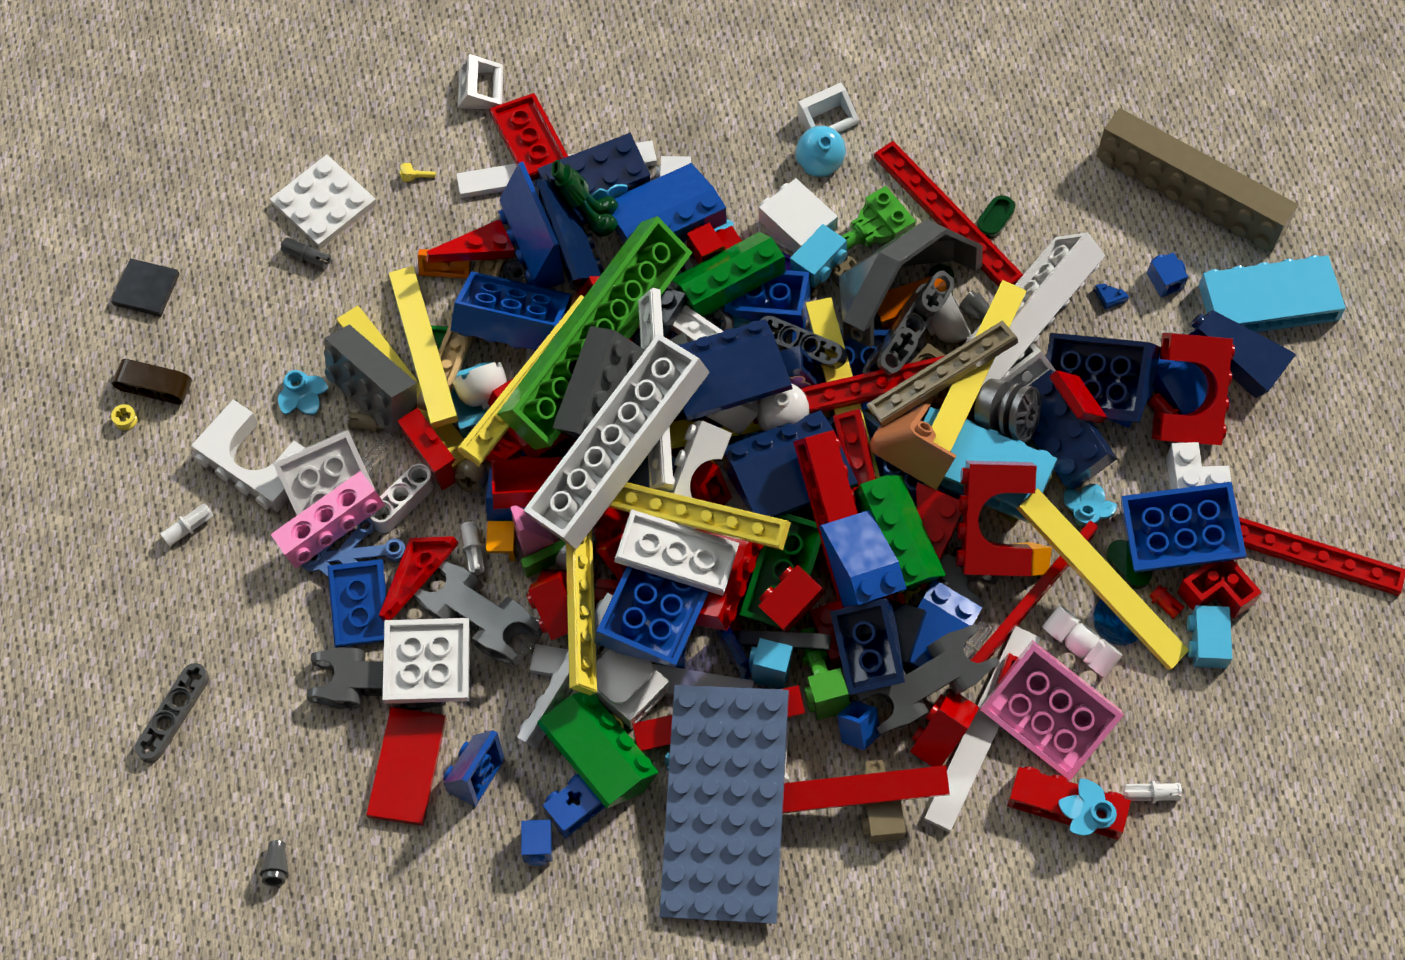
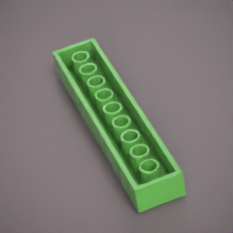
[497,216,692,450]

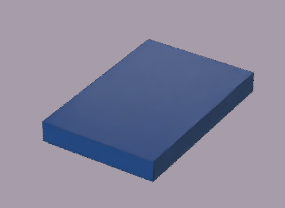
[327,559,387,648]

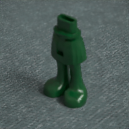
[551,160,618,237]

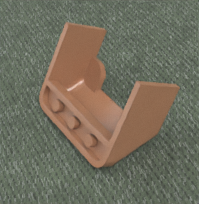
[869,387,975,490]

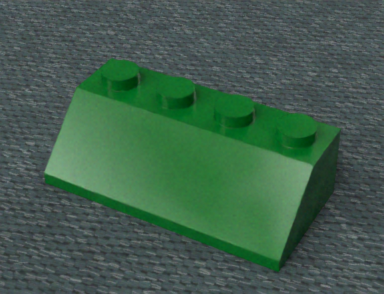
[671,232,786,317]
[854,475,946,595]
[740,514,822,632]
[537,692,659,808]

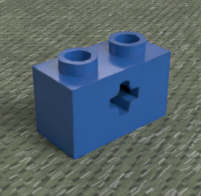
[543,774,606,839]

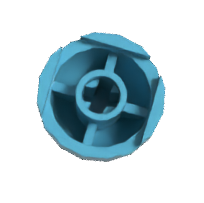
[795,126,846,177]

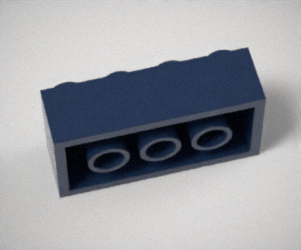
[537,132,650,211]
[1029,369,1118,490]

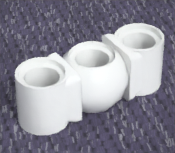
[1042,605,1123,677]

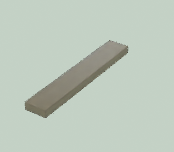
[867,320,1019,427]

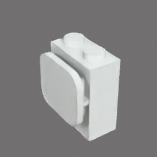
[758,178,838,253]
[595,648,670,729]

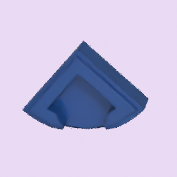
[1093,284,1129,310]

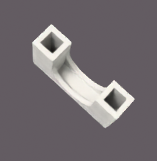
[191,399,305,513]

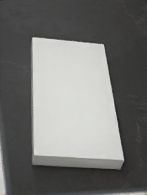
[614,509,739,596]

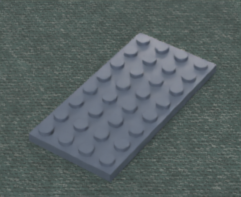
[659,685,789,924]

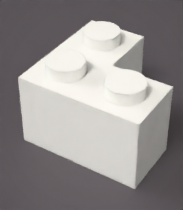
[1166,442,1231,489]

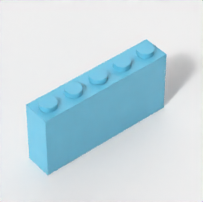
[1198,255,1346,332]
[903,407,1057,524]

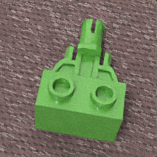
[842,186,916,250]
[799,627,849,720]

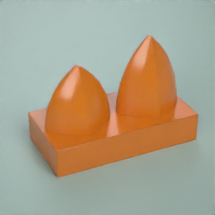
[417,247,471,278]

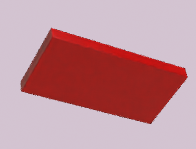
[489,93,568,181]
[366,707,447,826]

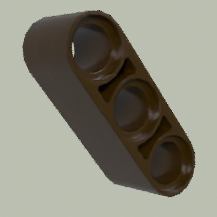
[111,359,192,405]

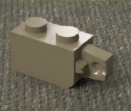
[859,760,906,844]

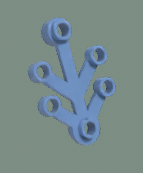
[302,517,406,577]

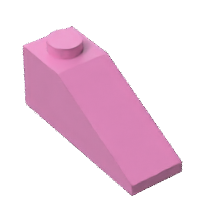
[510,505,559,558]

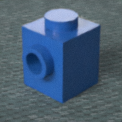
[1147,252,1188,298]
[837,700,881,750]
[521,820,553,866]

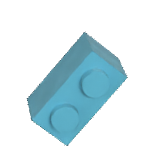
[790,224,848,288]
[1187,605,1233,668]
[748,638,793,689]

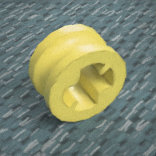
[111,404,138,431]

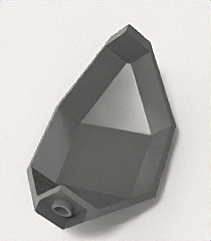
[839,219,983,348]

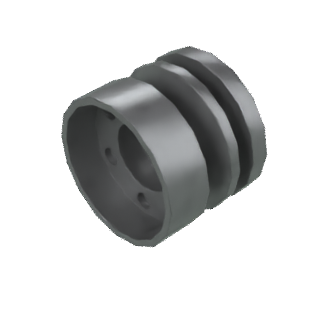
[974,378,1042,442]

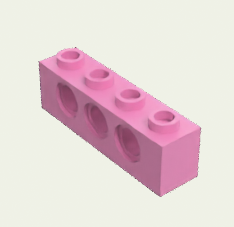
[271,471,385,569]

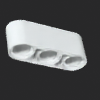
[370,464,434,533]

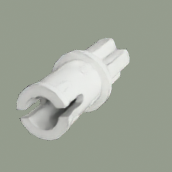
[160,504,213,547]
[460,521,485,576]
[1123,781,1182,804]

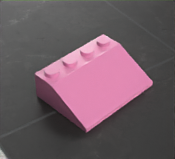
[980,640,1124,781]

